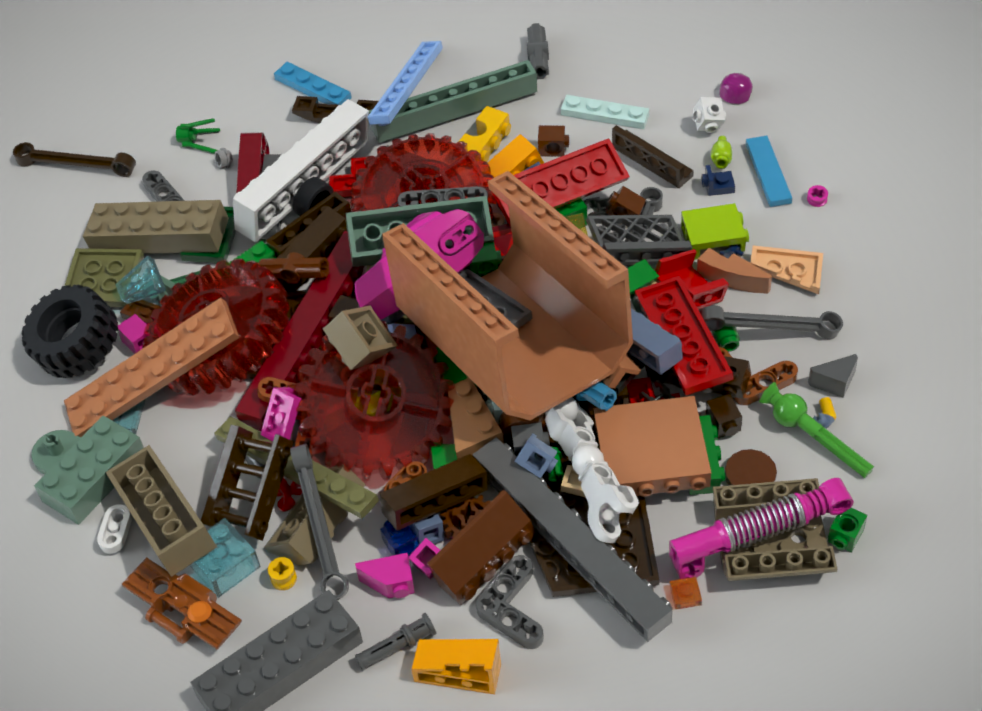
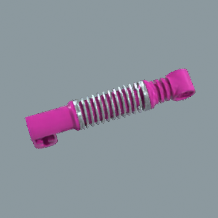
[669,478,854,581]

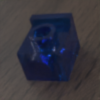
[380,520,419,556]

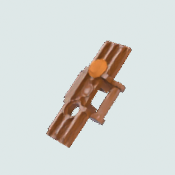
[122,557,242,650]

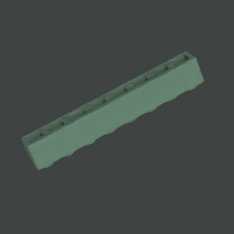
[369,60,537,143]

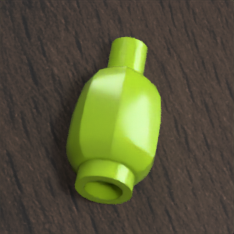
[711,136,732,169]

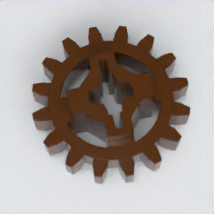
[440,495,491,539]

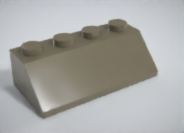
[264,464,366,566]

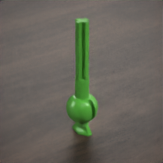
[759,382,874,478]

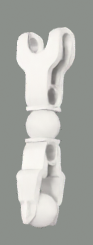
[545,397,639,543]

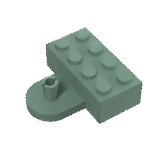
[31,416,144,525]

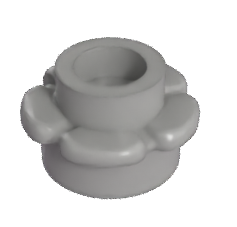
[215,148,233,168]

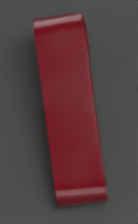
[236,132,270,193]

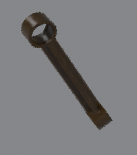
[13,142,136,177]

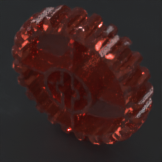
[142,258,290,396]
[293,321,455,481]

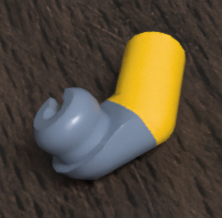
[813,397,836,429]

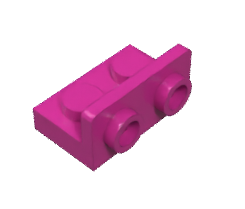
[261,387,301,442]

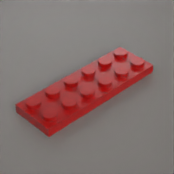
[491,138,630,227]
[635,276,734,395]

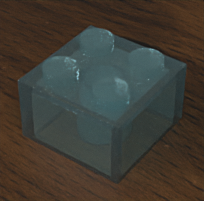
[189,518,261,598]

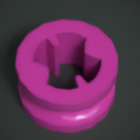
[807,185,828,207]

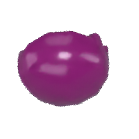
[719,73,753,104]

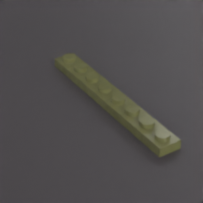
[214,416,379,519]

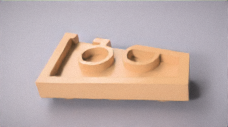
[750,245,823,294]

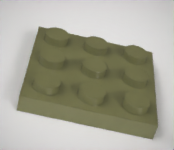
[65,248,144,308]

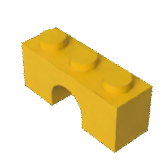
[454,106,511,171]

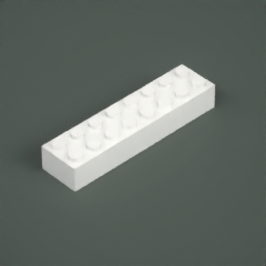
[233,99,369,242]

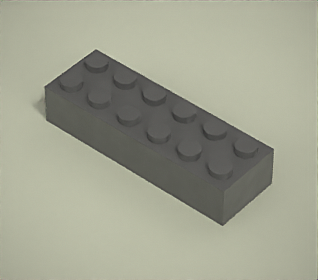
[190,590,363,711]

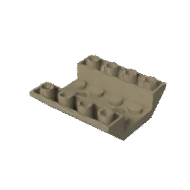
[713,478,838,581]

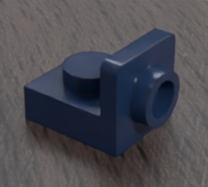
[701,165,735,196]

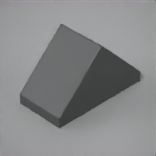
[808,354,858,398]

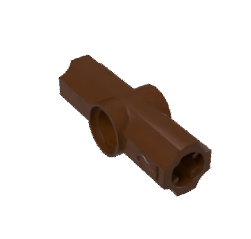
[258,252,329,284]

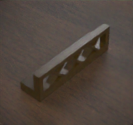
[612,125,694,188]

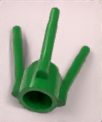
[176,118,220,154]

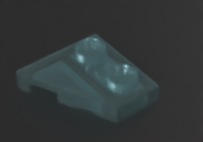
[115,255,166,304]

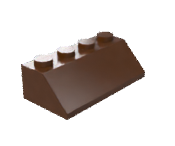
[427,490,535,606]

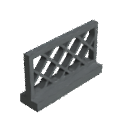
[586,215,692,265]

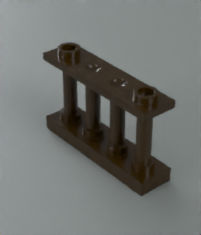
[201,425,294,541]

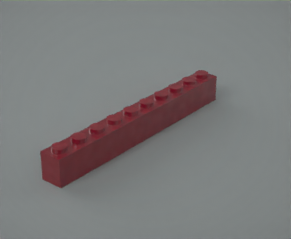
[235,231,365,431]

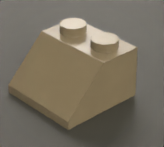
[323,306,398,370]

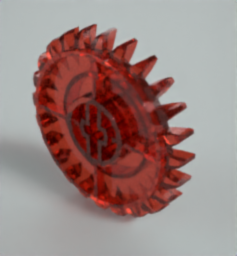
[350,133,497,219]

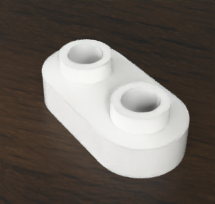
[97,504,132,554]

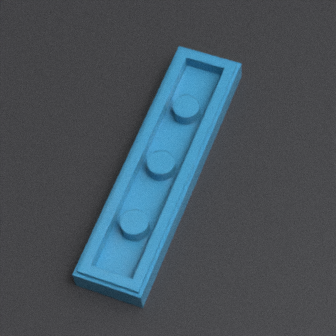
[745,135,792,207]

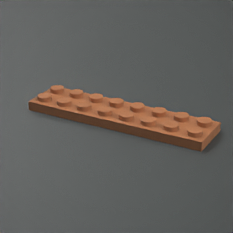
[64,298,240,437]

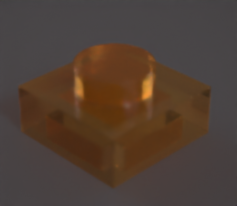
[669,577,702,610]

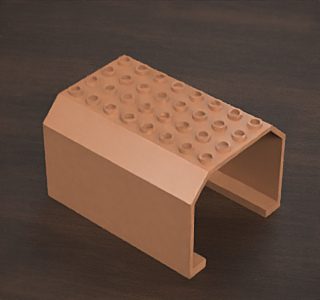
[382,171,633,420]

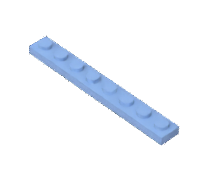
[368,41,443,126]

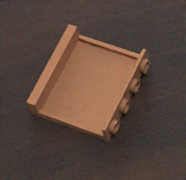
[593,396,711,497]

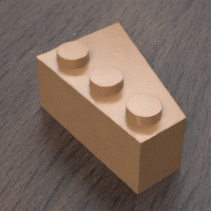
[447,378,504,459]

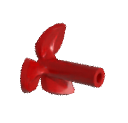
[277,476,303,512]

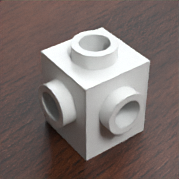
[693,97,726,133]

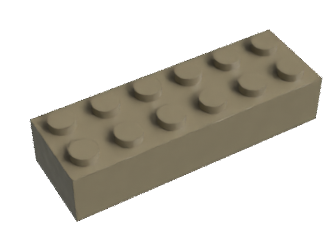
[83,200,229,254]
[106,445,217,577]

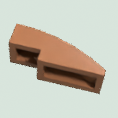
[697,248,772,294]

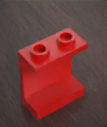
[655,249,729,309]

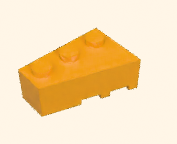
[470,134,544,204]
[411,639,501,695]

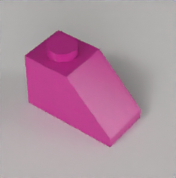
[355,553,415,598]

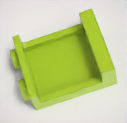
[681,203,749,260]

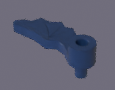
[720,245,744,258]

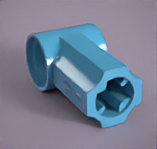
[574,381,617,411]

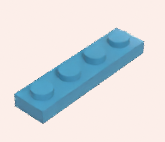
[274,62,352,105]

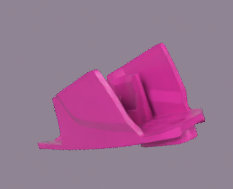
[355,209,484,320]

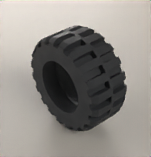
[22,285,118,378]

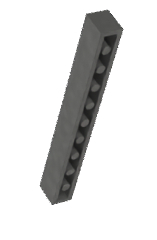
[472,437,673,642]

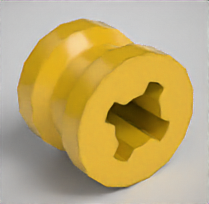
[268,557,297,590]

